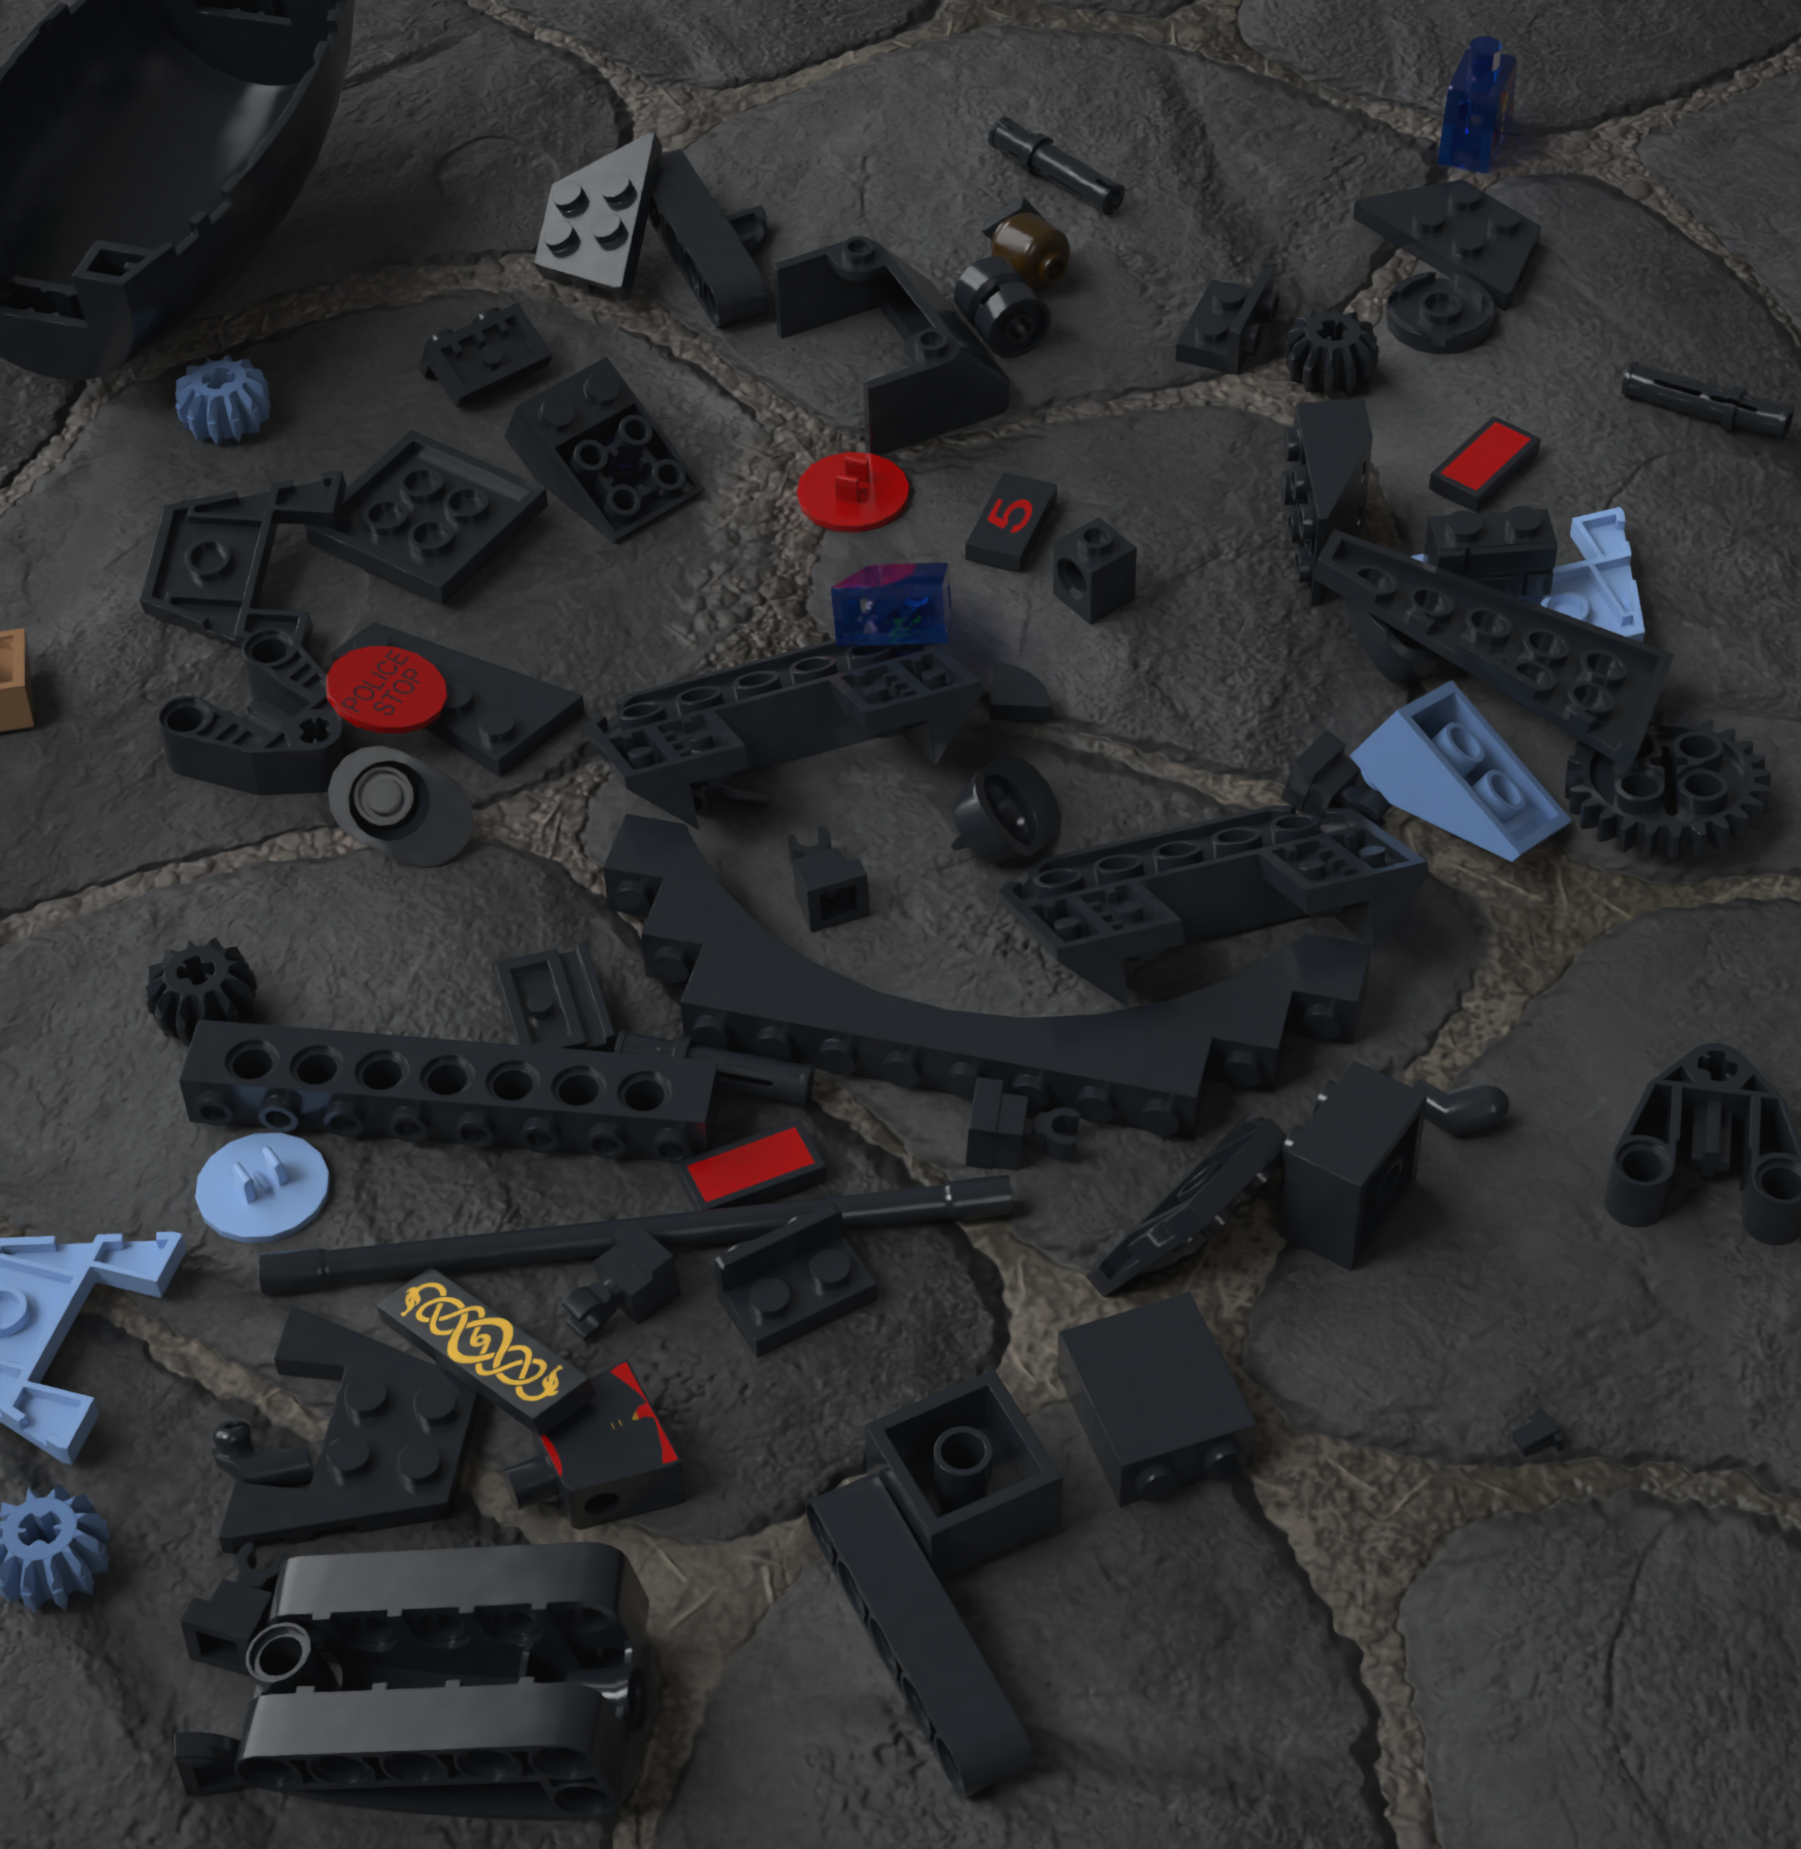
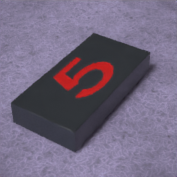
[965,472,1057,572]

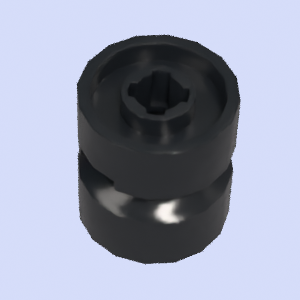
[954,256,1051,358]

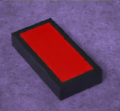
[1429,416,1541,512]
[676,1118,827,1211]

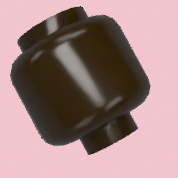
[991,212,1070,292]

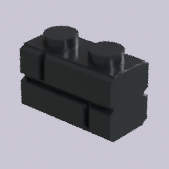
[1423,506,1558,596]

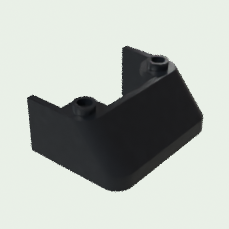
[773,236,1010,456]

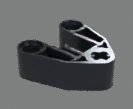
[157,628,348,796]
[1604,1043,1801,1246]

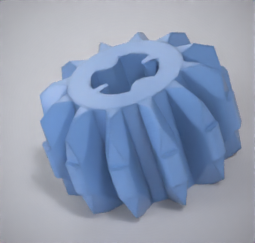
[175,354,271,445]
[0,1484,111,1614]

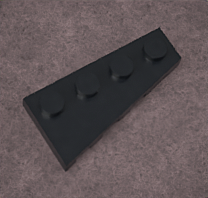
[331,622,585,778]

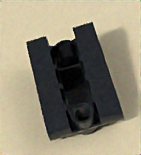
[234,1542,650,1820]

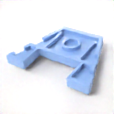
[1411,507,1645,643]
[0,1232,187,1465]

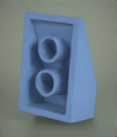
[1350,680,1572,862]

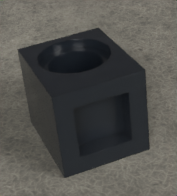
[1053,517,1137,625]

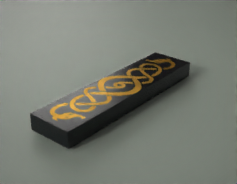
[376,1267,596,1437]

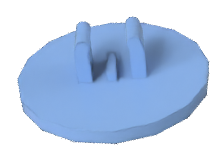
[195,1132,330,1243]

